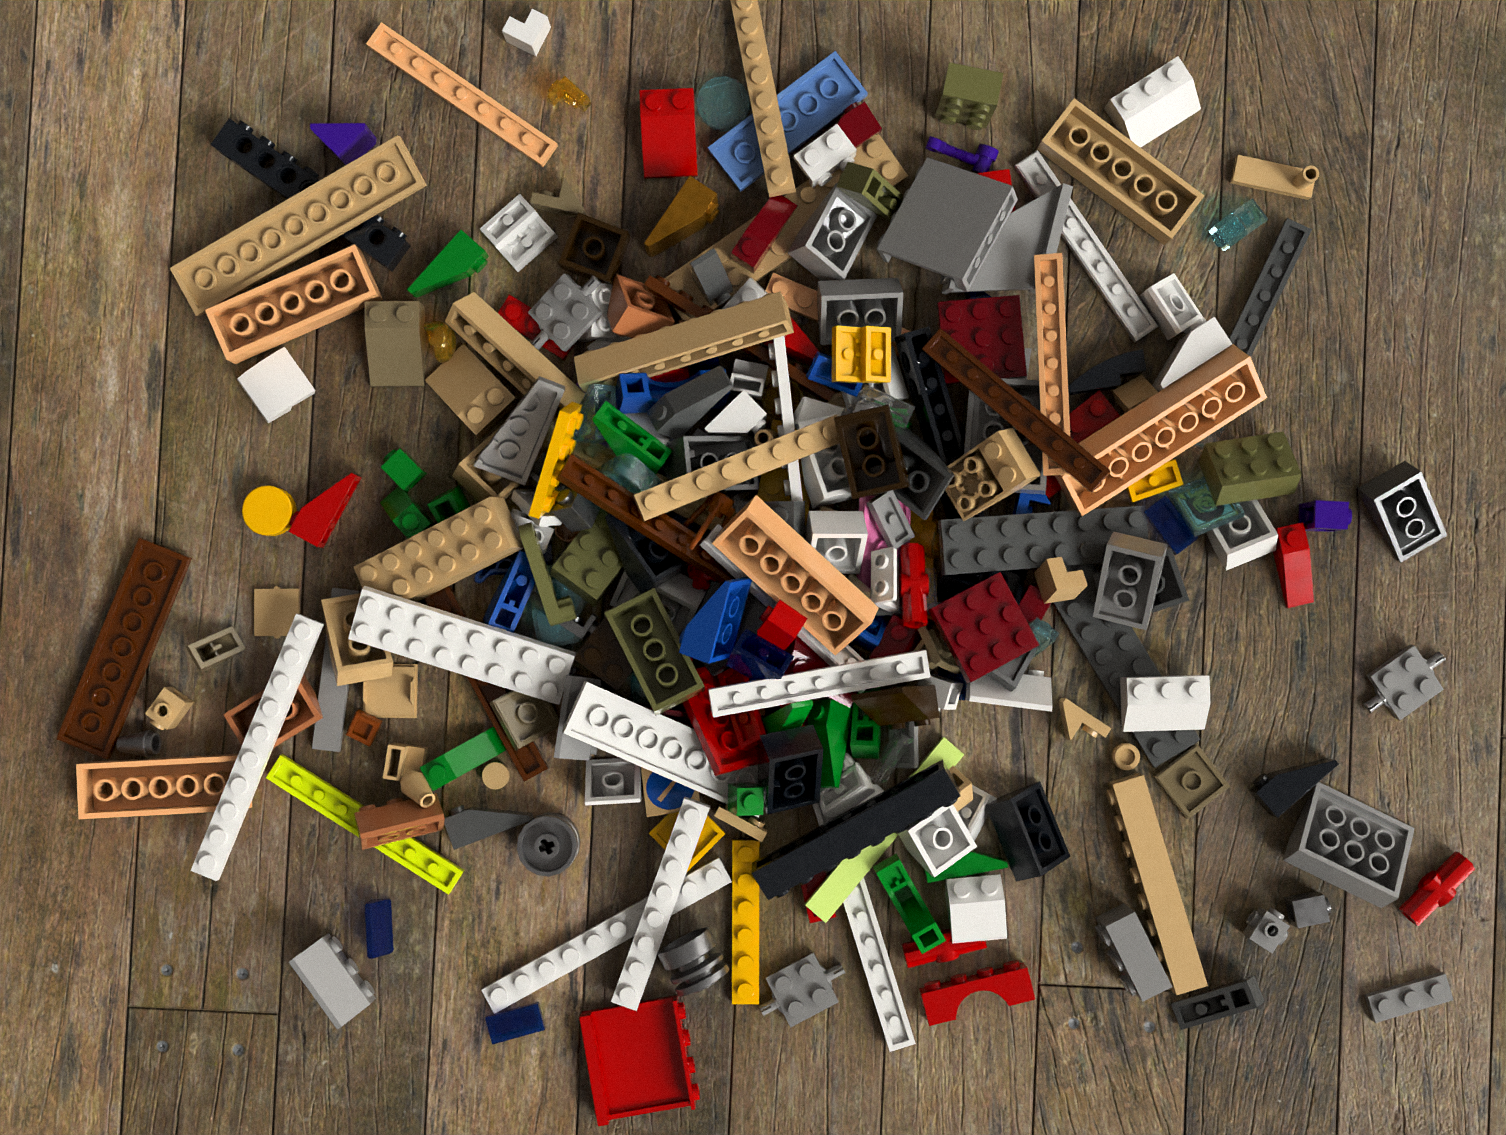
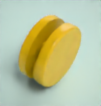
[242,485,297,536]

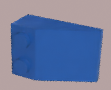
[679,577,752,664]

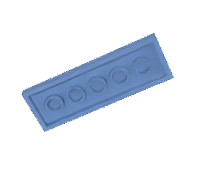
[707,51,868,192]

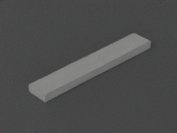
[312,588,361,752]

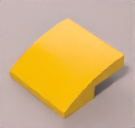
[832,326,891,383]
[1126,459,1184,502]

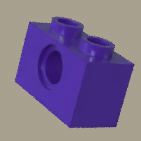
[1298,500,1352,532]

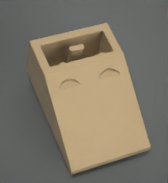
[945,428,1041,521]

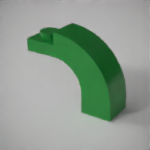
[873,853,946,954]

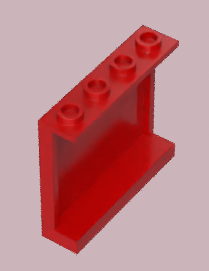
[579,995,700,1126]

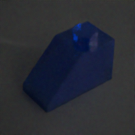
[726,629,794,679]

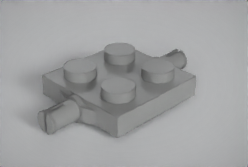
[528,273,603,352]
[1363,644,1446,720]
[759,952,845,1028]

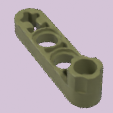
[518,522,577,626]

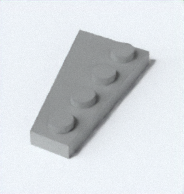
[473,376,565,485]

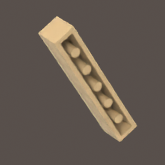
[445,292,590,424]

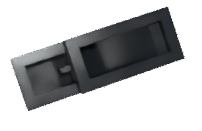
[1068,349,1146,396]

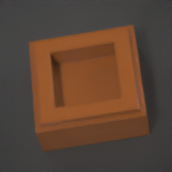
[345,709,383,747]

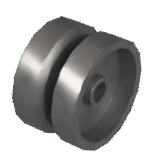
[517,812,581,877]

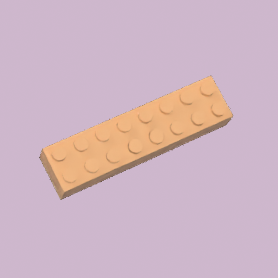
[1054,344,1267,516]

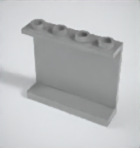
[877,157,1018,292]

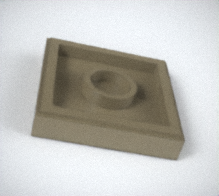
[489,690,560,751]
[1153,743,1230,819]

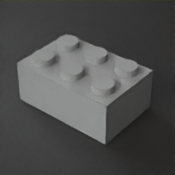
[1095,903,1172,1002]

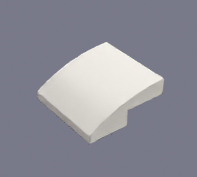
[480,194,558,272]
[237,347,315,423]

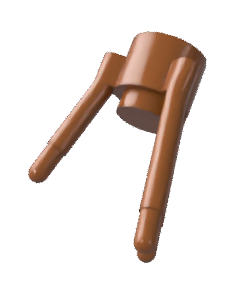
[683,491,735,550]

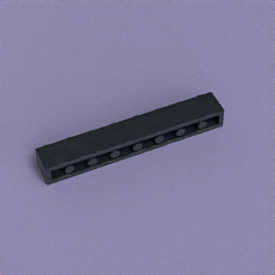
[751,759,961,900]

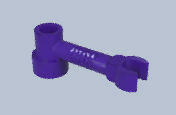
[925,136,999,174]

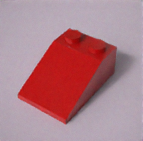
[639,88,698,179]

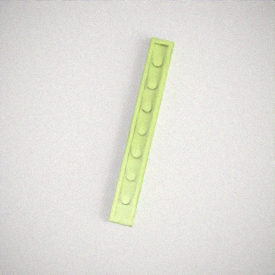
[804,737,964,923]

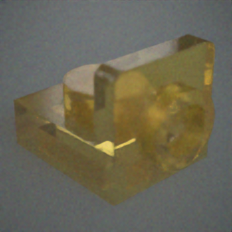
[547,76,591,112]

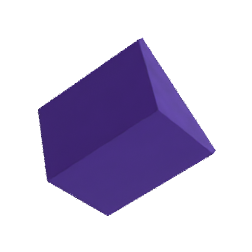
[310,123,376,166]

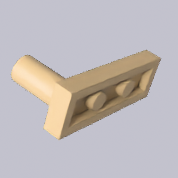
[1230,155,1319,200]

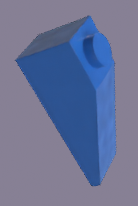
[483,550,535,633]

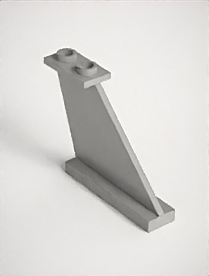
[940,183,1073,294]

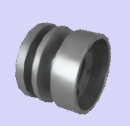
[658,927,729,997]

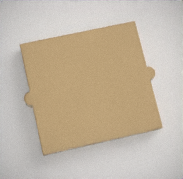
[254,586,300,639]

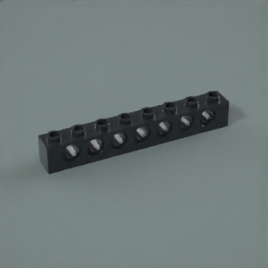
[210,118,411,272]
[894,326,985,519]

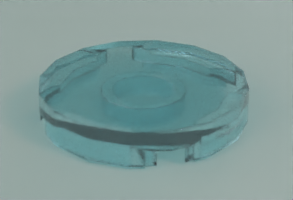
[697,76,750,131]

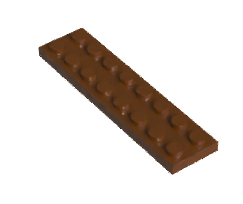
[56,538,192,759]

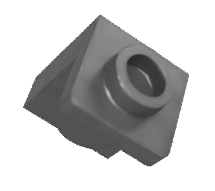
[559,614,599,639]

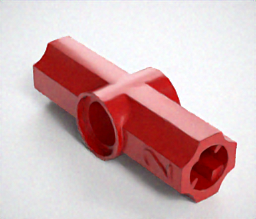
[899,543,929,628]
[1399,851,1475,926]
[901,929,987,968]

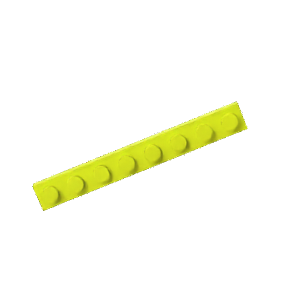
[266,754,465,895]

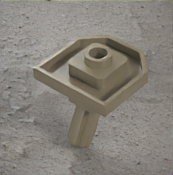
[903,618,961,687]

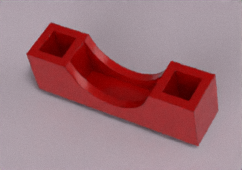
[919,960,1035,1026]

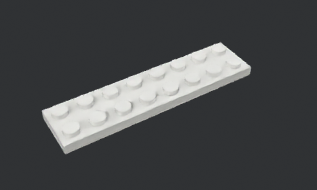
[348,586,576,705]
[562,681,759,818]

